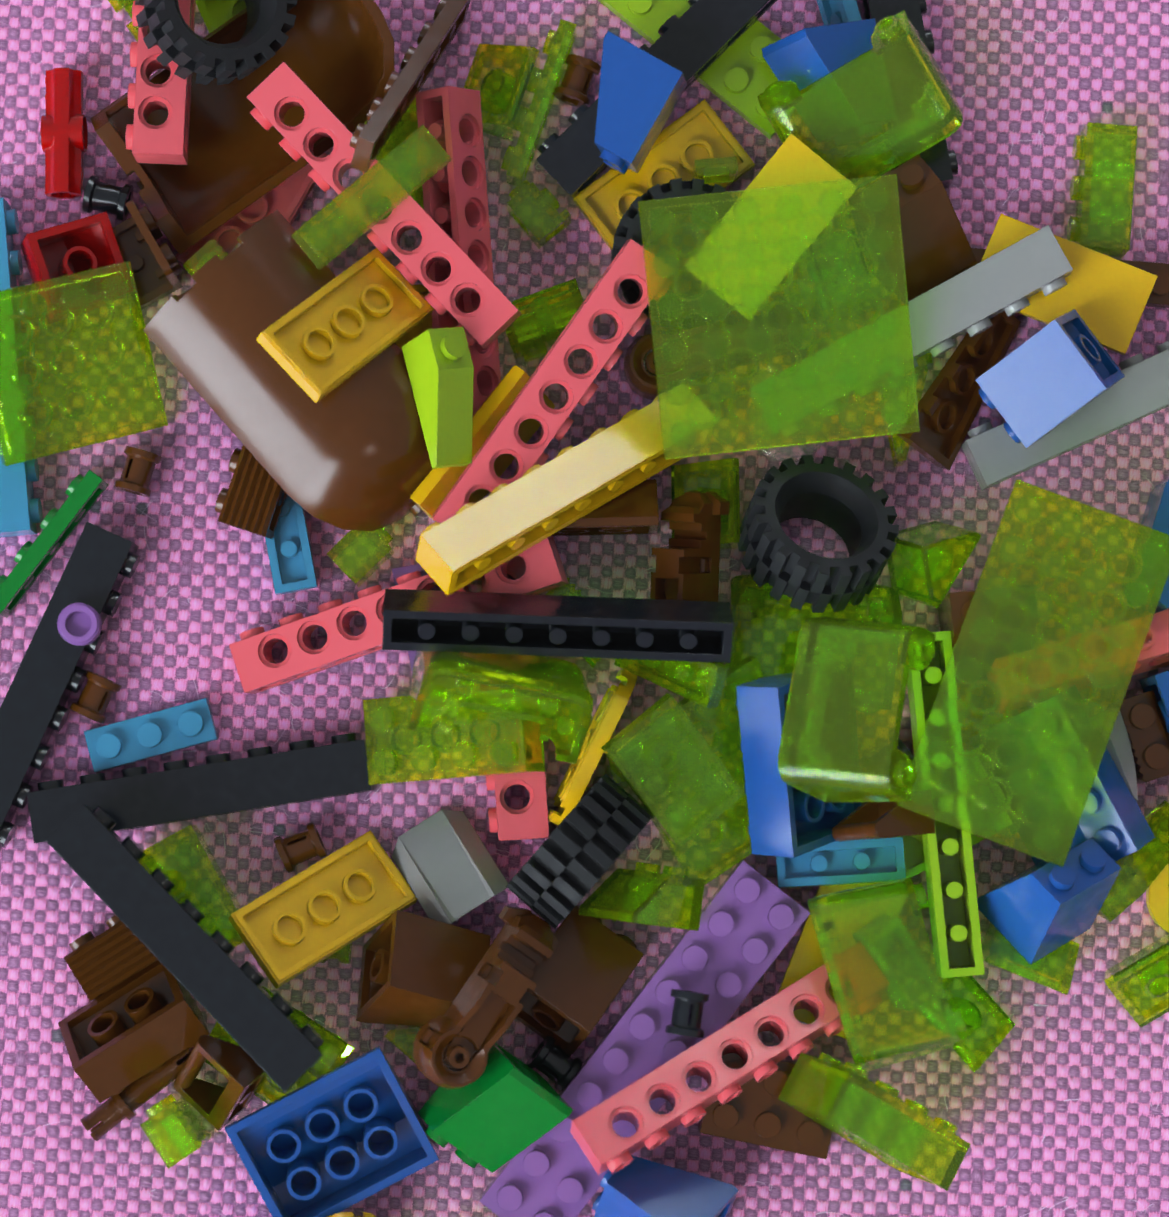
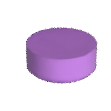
[57,603,102,646]

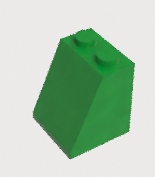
[418,1043,573,1173]

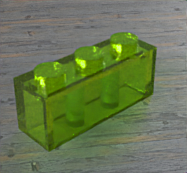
[1067,122,1138,258]

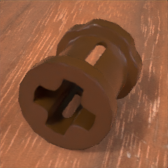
[553,54,601,107]
[114,446,162,497]
[70,670,122,724]
[274,821,328,873]

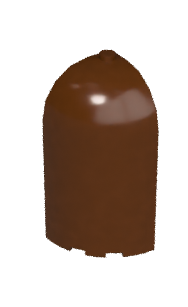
[90,0,394,254]
[143,210,432,531]

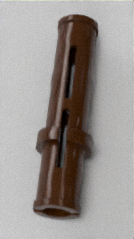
[80,1049,191,1141]

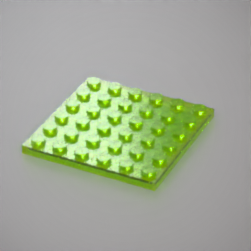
[638,174,920,460]

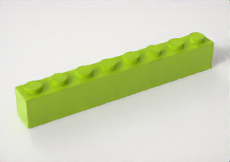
[903,630,985,978]

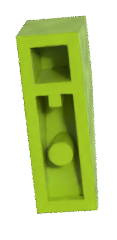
[401,327,474,469]

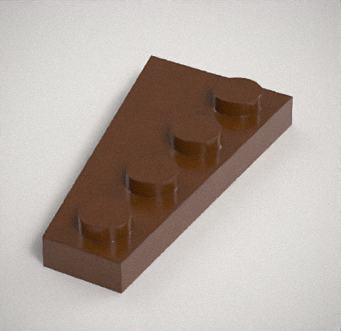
[896,311,1021,470]

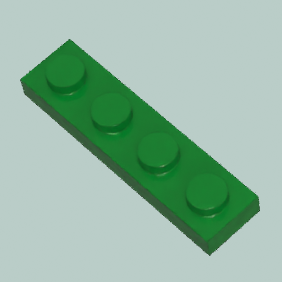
[0,470,109,618]

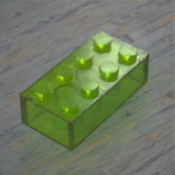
[363,685,546,785]
[778,1052,971,1191]

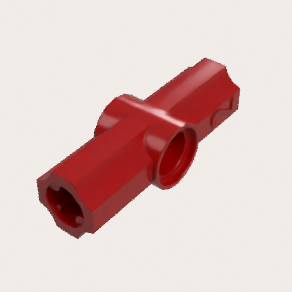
[40,68,88,199]

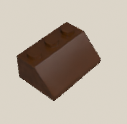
[553,479,659,536]
[58,960,210,1103]

